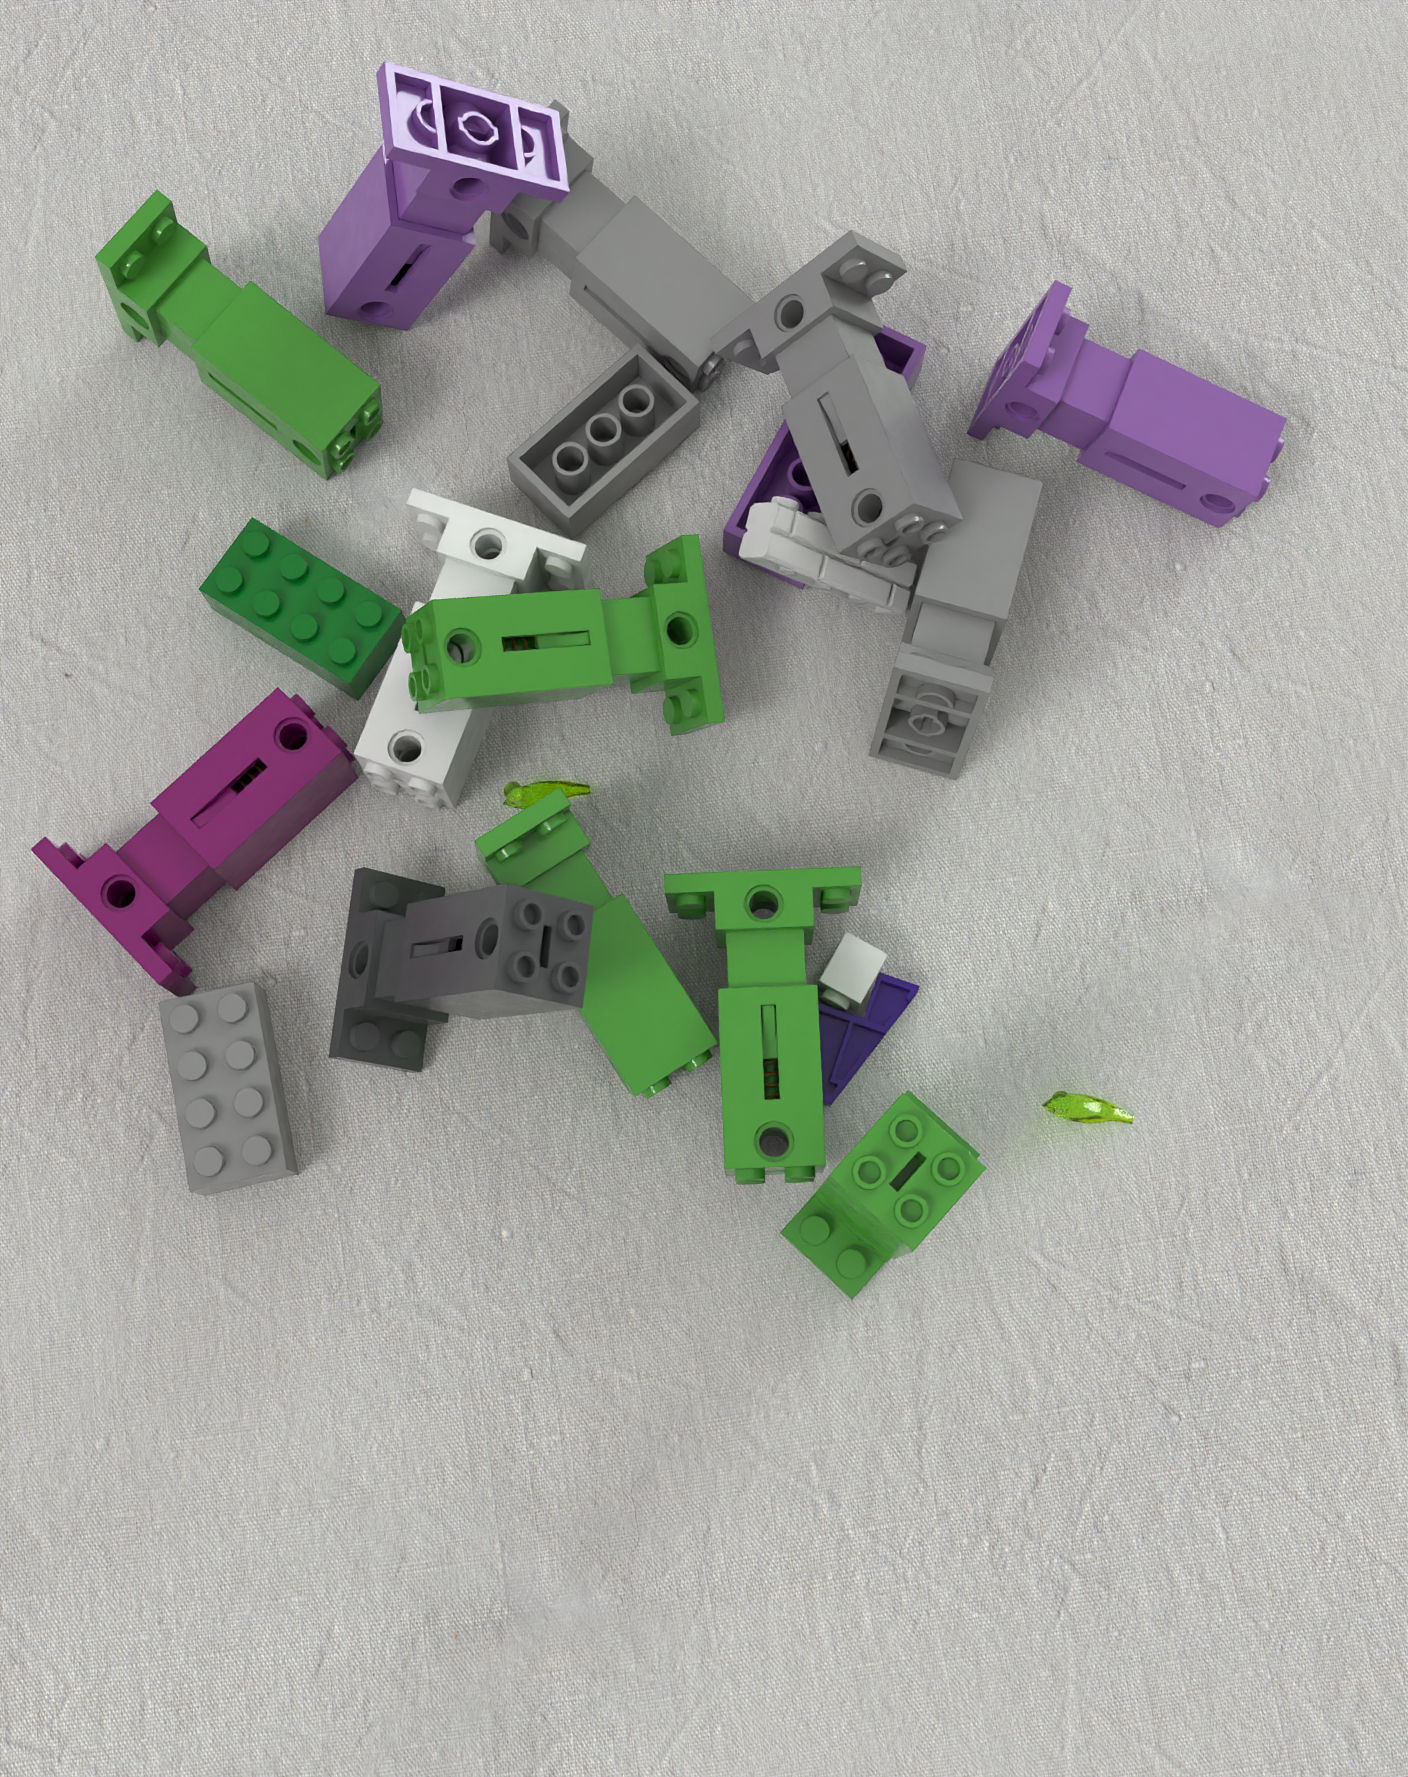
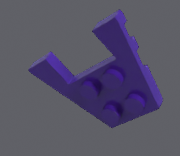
[818,972,920,1107]

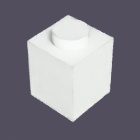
[817,931,888,1012]

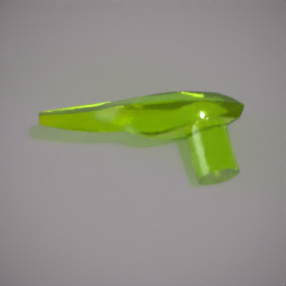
[503,781,591,809]
[1042,1091,1134,1124]

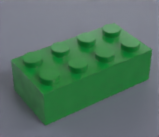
[199,517,406,701]

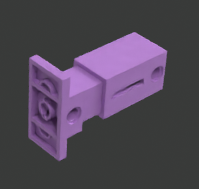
[318,61,570,331]
[966,280,1287,528]

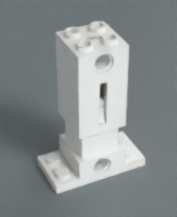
[353,488,592,810]

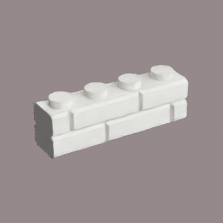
[738,496,917,614]

